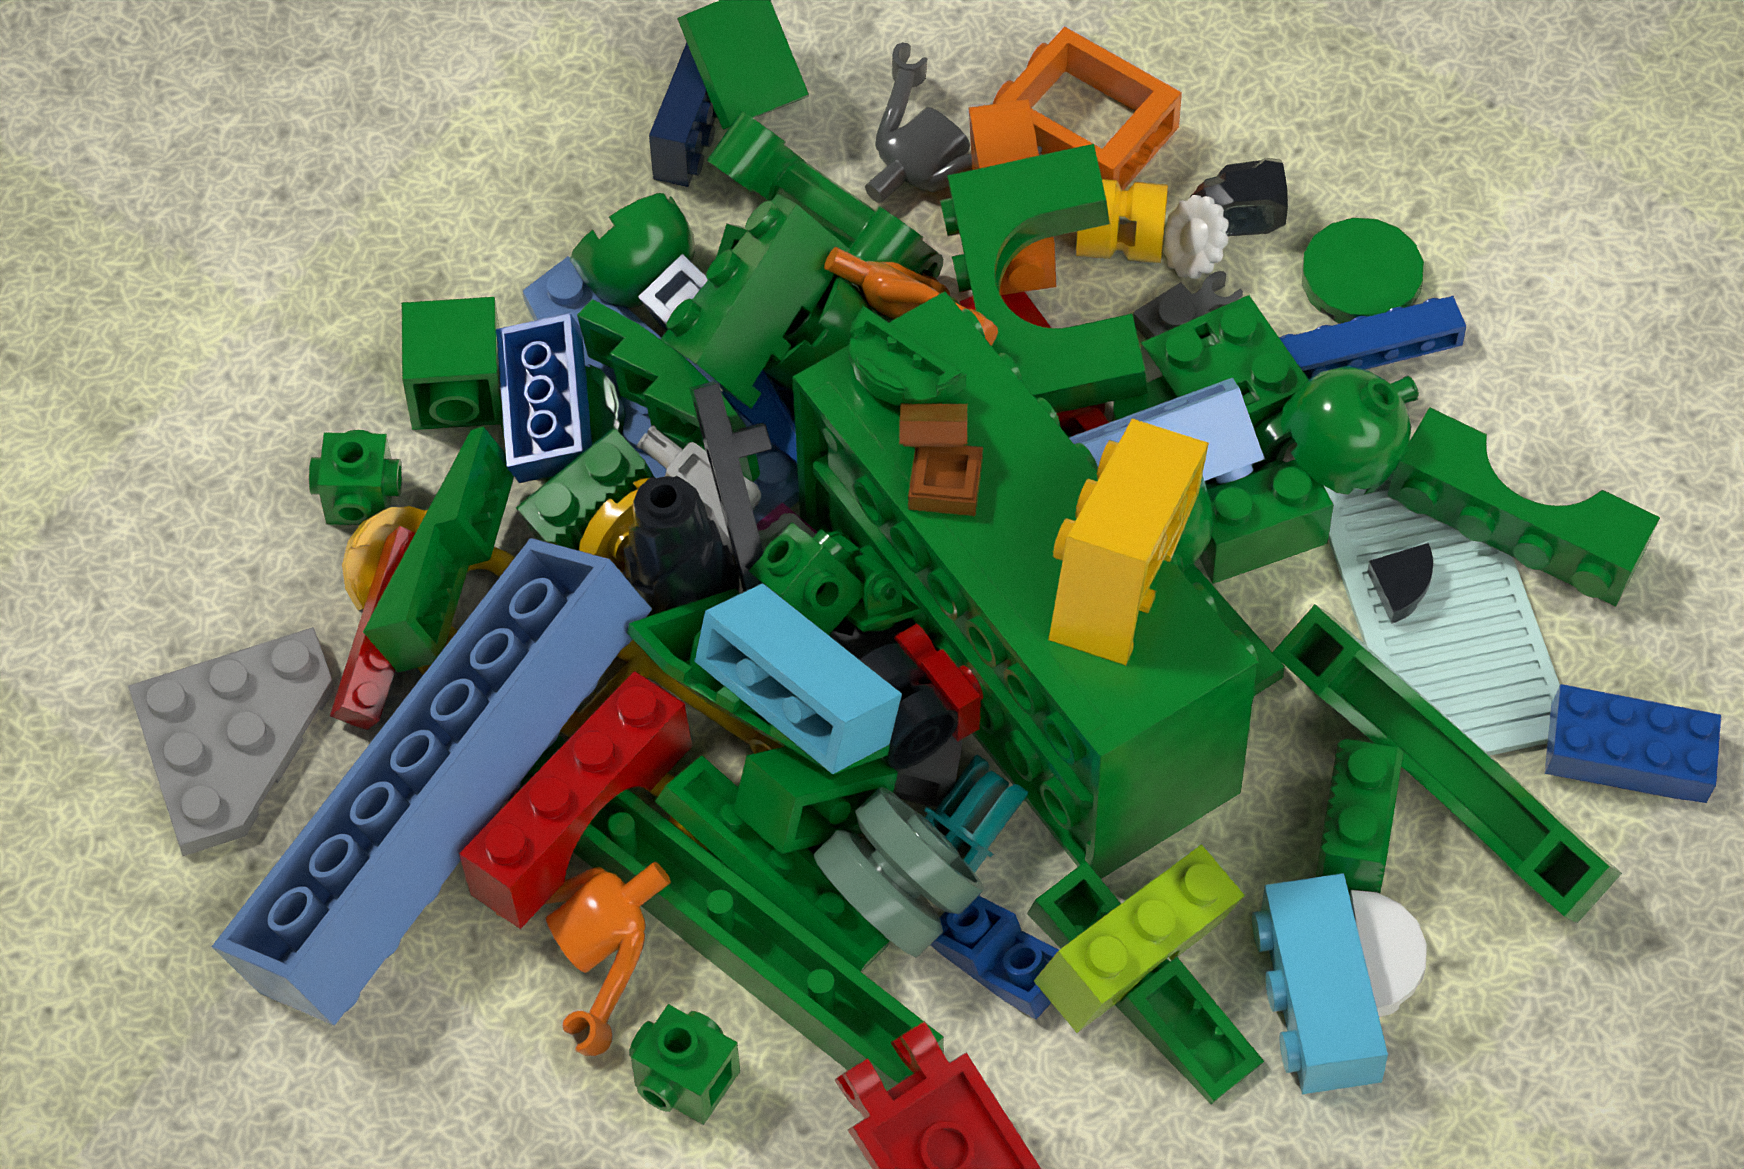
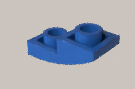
[931,895,1059,1020]

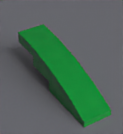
[577,299,760,482]

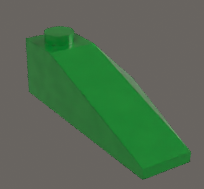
[627,588,890,775]

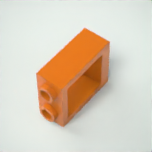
[993,26,1182,190]

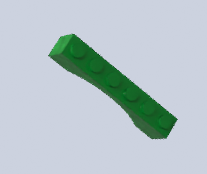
[1271,604,1622,923]

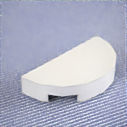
[1350,890,1427,1017]

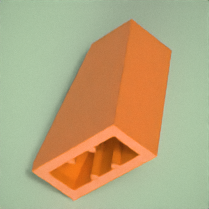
[968,99,1057,295]

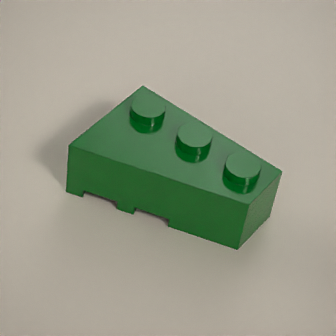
[660,194,850,409]

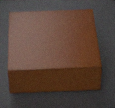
[899,403,967,447]
[908,445,983,516]

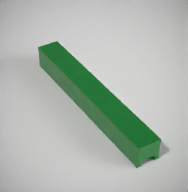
[508,735,944,1091]

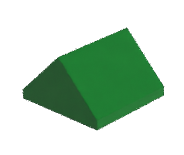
[677,0,809,130]

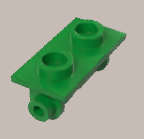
[827,531,921,632]

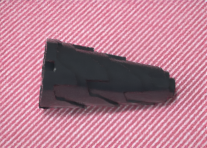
[623,476,743,617]

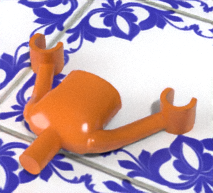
[825,247,998,346]
[496,862,671,1056]

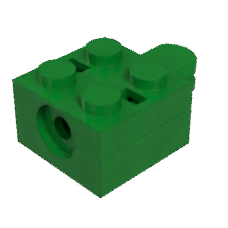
[1112,295,1308,429]

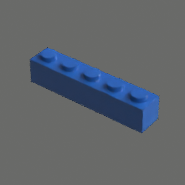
[1279,296,1466,380]

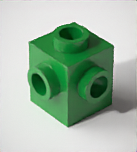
[309,430,402,525]
[749,522,864,636]
[629,1004,740,1125]

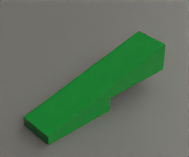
[363,427,514,672]
[1027,861,1264,1105]

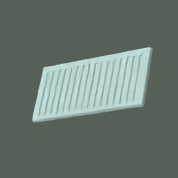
[1324,471,1560,756]

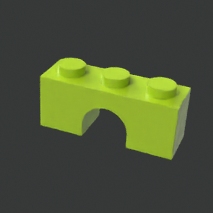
[1034,844,1245,1033]

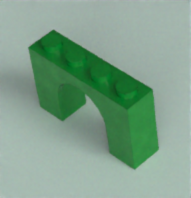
[940,144,1148,413]

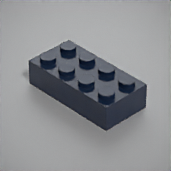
[649,42,718,187]

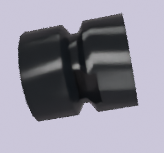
[860,643,958,770]

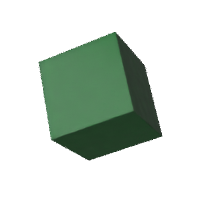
[401,297,503,430]

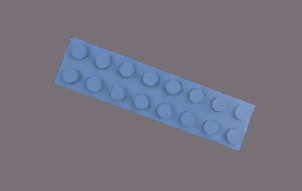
[211,538,652,1026]

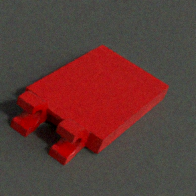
[834,1021,1041,1169]

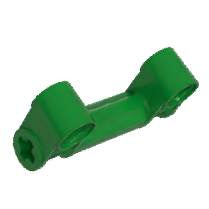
[707,111,944,279]

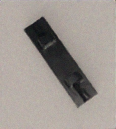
[689,381,772,592]

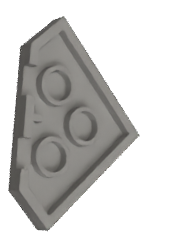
[128,627,335,856]

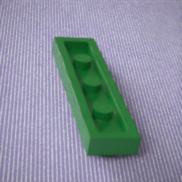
[655,755,891,972]

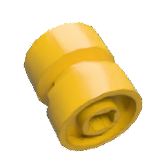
[1076,179,1168,263]

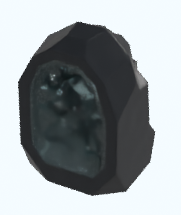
[1190,158,1288,236]

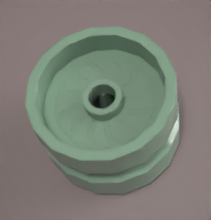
[813,786,985,958]

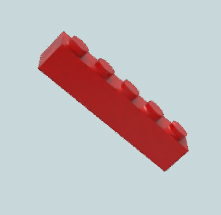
[330,526,416,730]

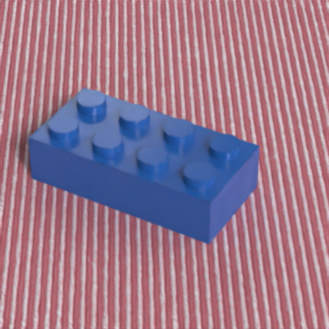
[496,313,592,483]
[1544,684,1721,803]

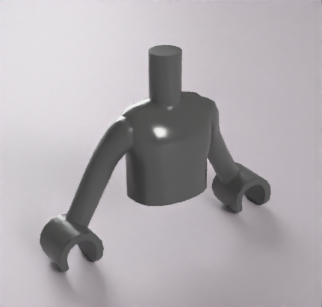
[865,42,1042,203]

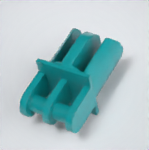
[924,754,1028,872]

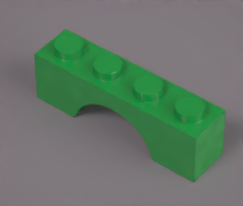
[1387,407,1660,607]

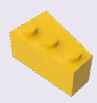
[1048,418,1209,666]

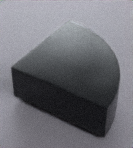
[1367,543,1433,624]

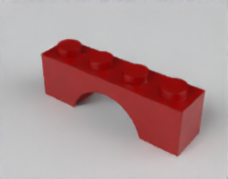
[459,671,693,929]

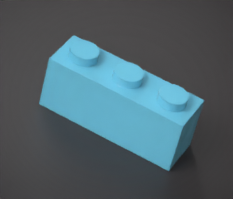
[695,583,902,774]
[1252,873,1388,1094]

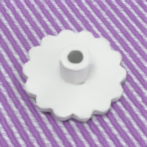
[1162,195,1228,279]

